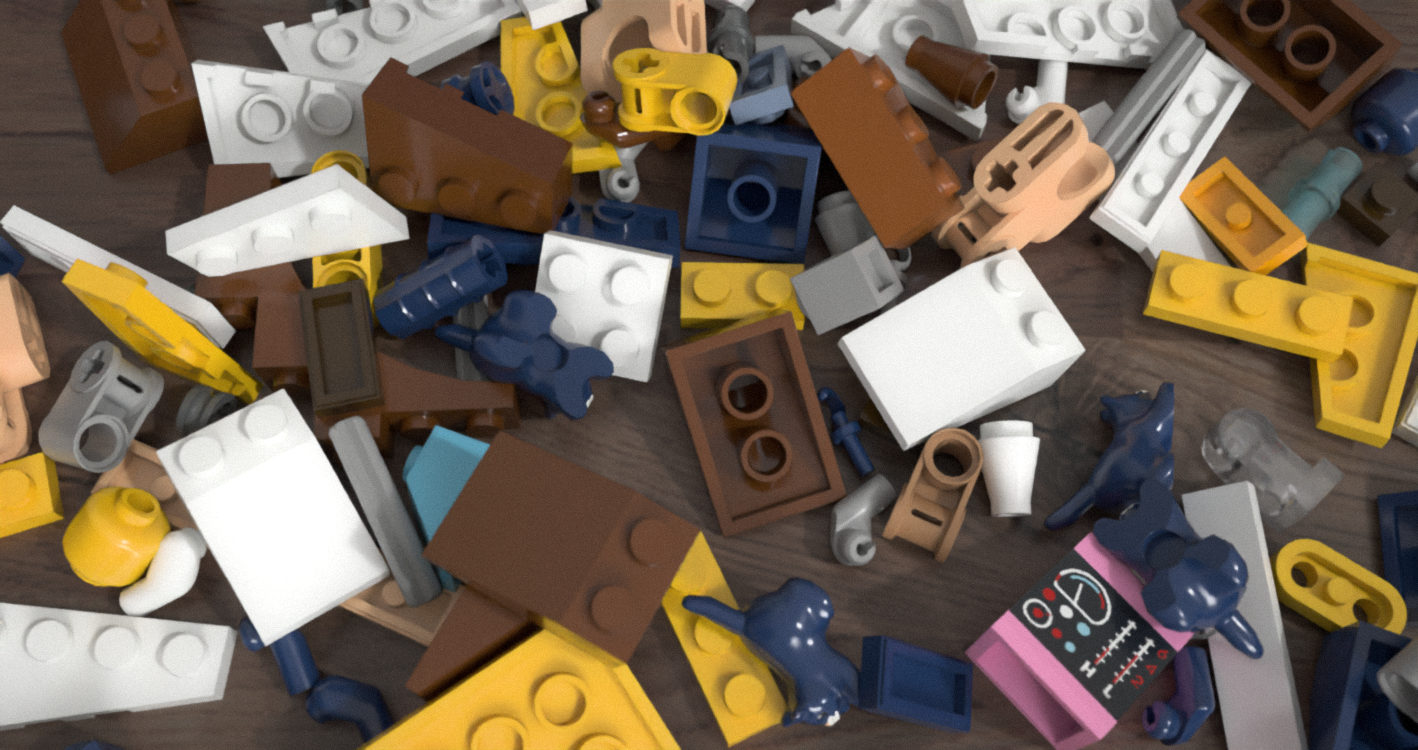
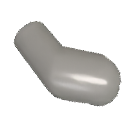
[754,35,831,78]

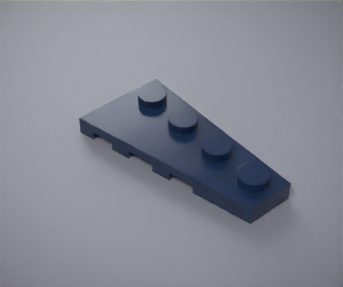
[427,197,681,268]

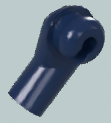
[239,616,322,696]

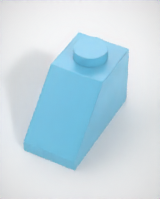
[403,425,490,593]

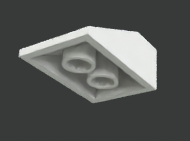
[837,247,1086,451]
[156,388,391,646]

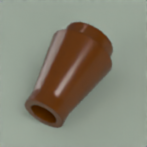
[905,35,998,110]

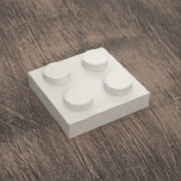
[535,230,673,382]

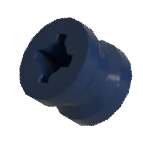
[440,61,515,115]

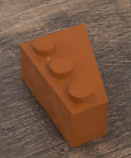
[790,47,965,250]

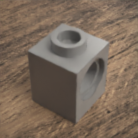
[790,235,904,335]

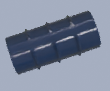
[373,234,508,340]

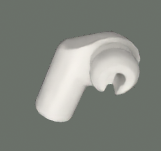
[1006,59,1068,124]
[119,527,207,617]

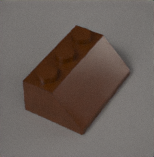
[61,0,209,175]
[1177,0,1403,133]

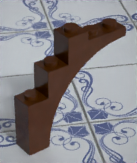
[194,163,521,466]

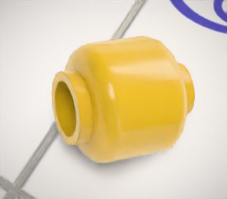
[62,486,171,587]

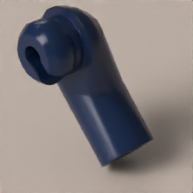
[1142,647,1215,746]
[305,675,395,744]

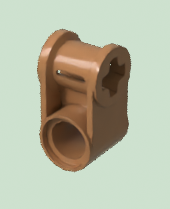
[882,427,984,563]

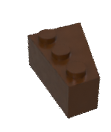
[362,57,573,234]

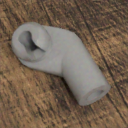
[597,142,648,203]
[830,474,897,566]

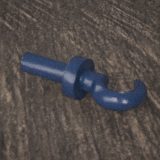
[817,386,875,477]

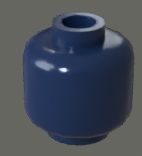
[1351,68,1418,156]

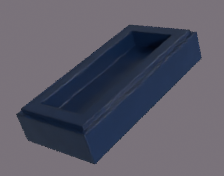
[858,635,973,733]

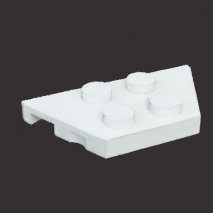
[791,0,990,141]

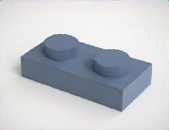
[729,44,794,125]

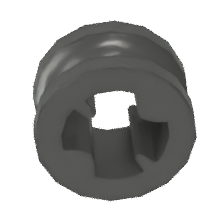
[176,384,238,438]

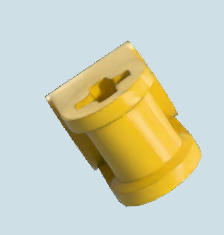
[612,48,738,136]

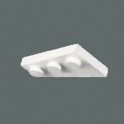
[165,164,410,277]

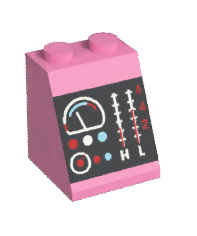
[964,532,1194,750]

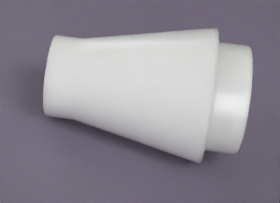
[977,421,1040,517]

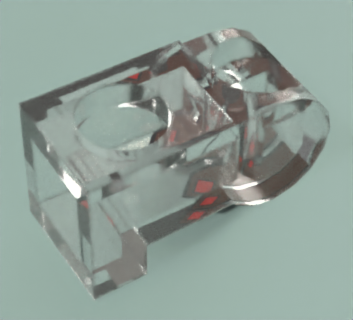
[1201,408,1345,534]

